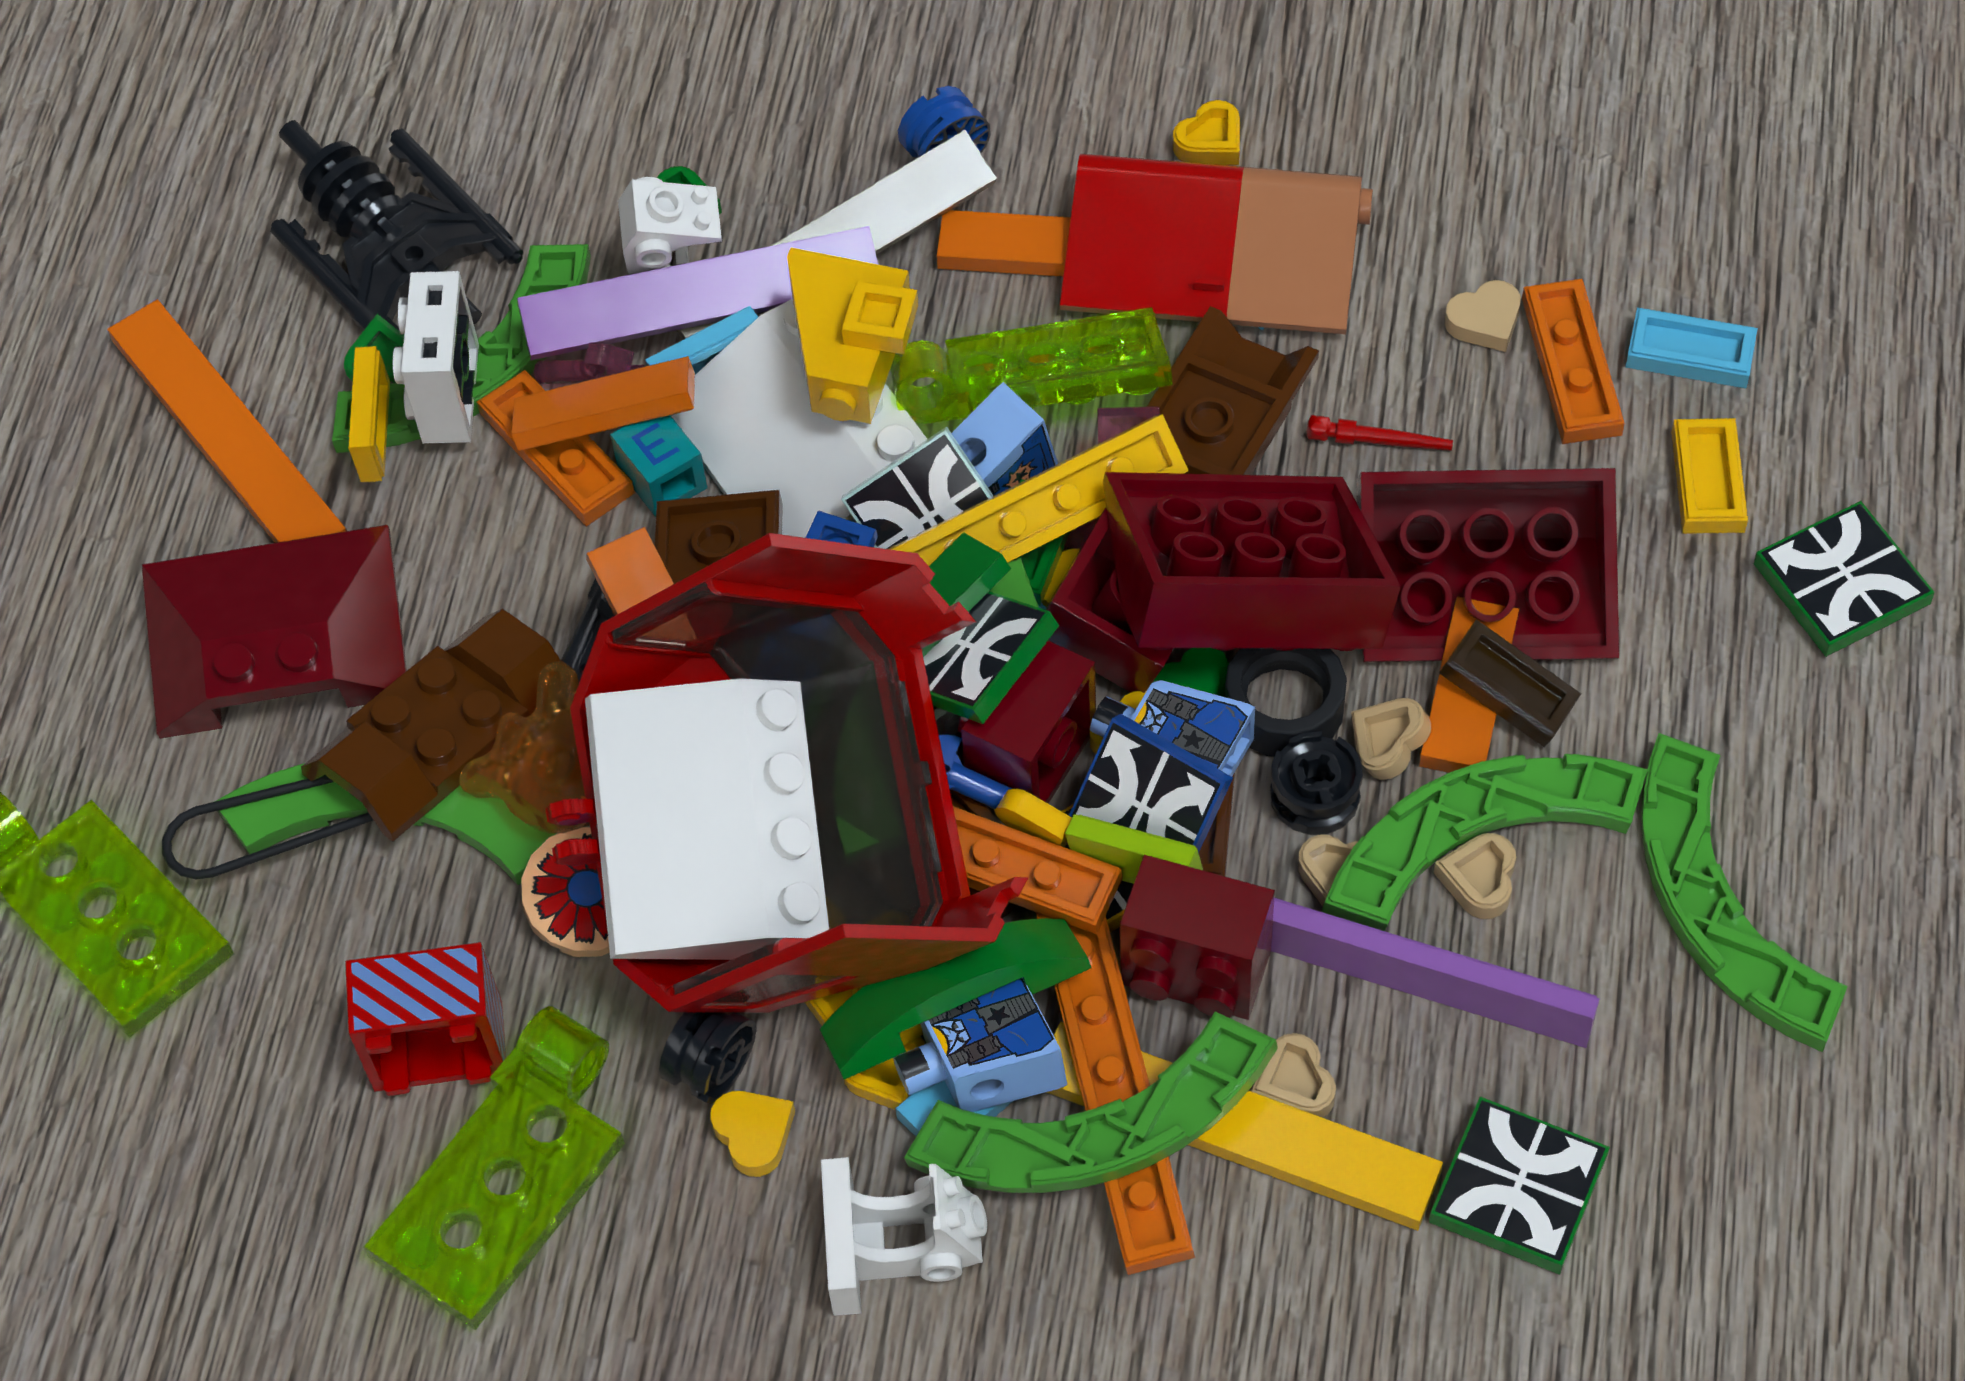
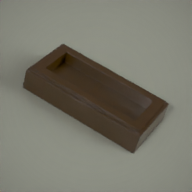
[1439,619,1582,747]

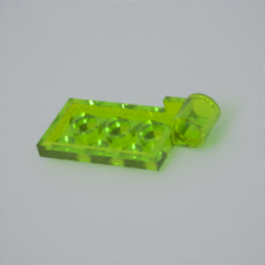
[890,307,1173,424]
[0,792,234,1038]
[364,1006,625,1330]

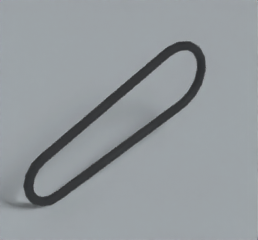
[162,775,374,880]

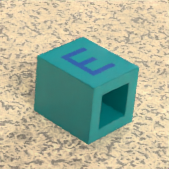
[610,415,708,517]

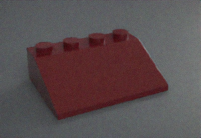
[1356,468,1619,662]
[1103,472,1401,651]

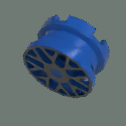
[898,86,991,158]

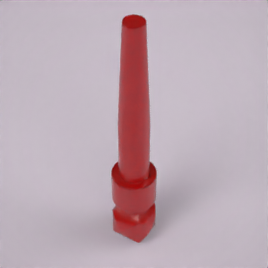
[1306,415,1453,451]

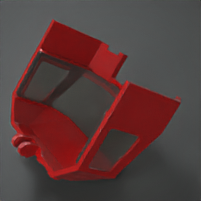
[545,533,1028,1013]

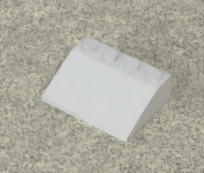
[671,299,927,538]
[585,679,829,960]

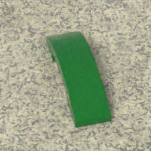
[820,918,1091,1080]

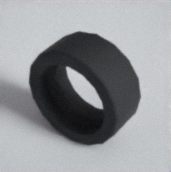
[1224,648,1347,757]

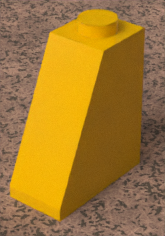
[787,247,910,424]

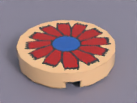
[521,827,610,957]

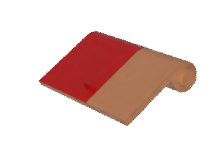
[1060,153,1373,335]

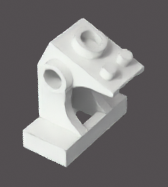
[618,177,722,275]
[821,1157,987,1316]

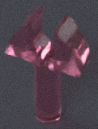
[534,342,644,384]

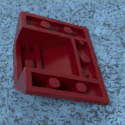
[142,525,407,739]

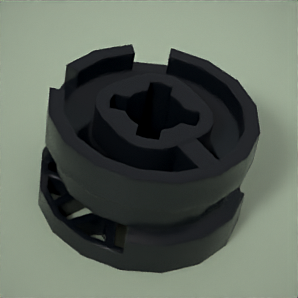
[1270,731,1363,835]
[659,1012,757,1104]

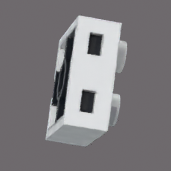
[393,271,479,444]

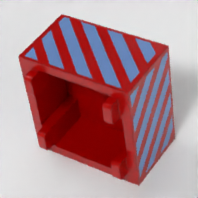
[345,942,507,1096]

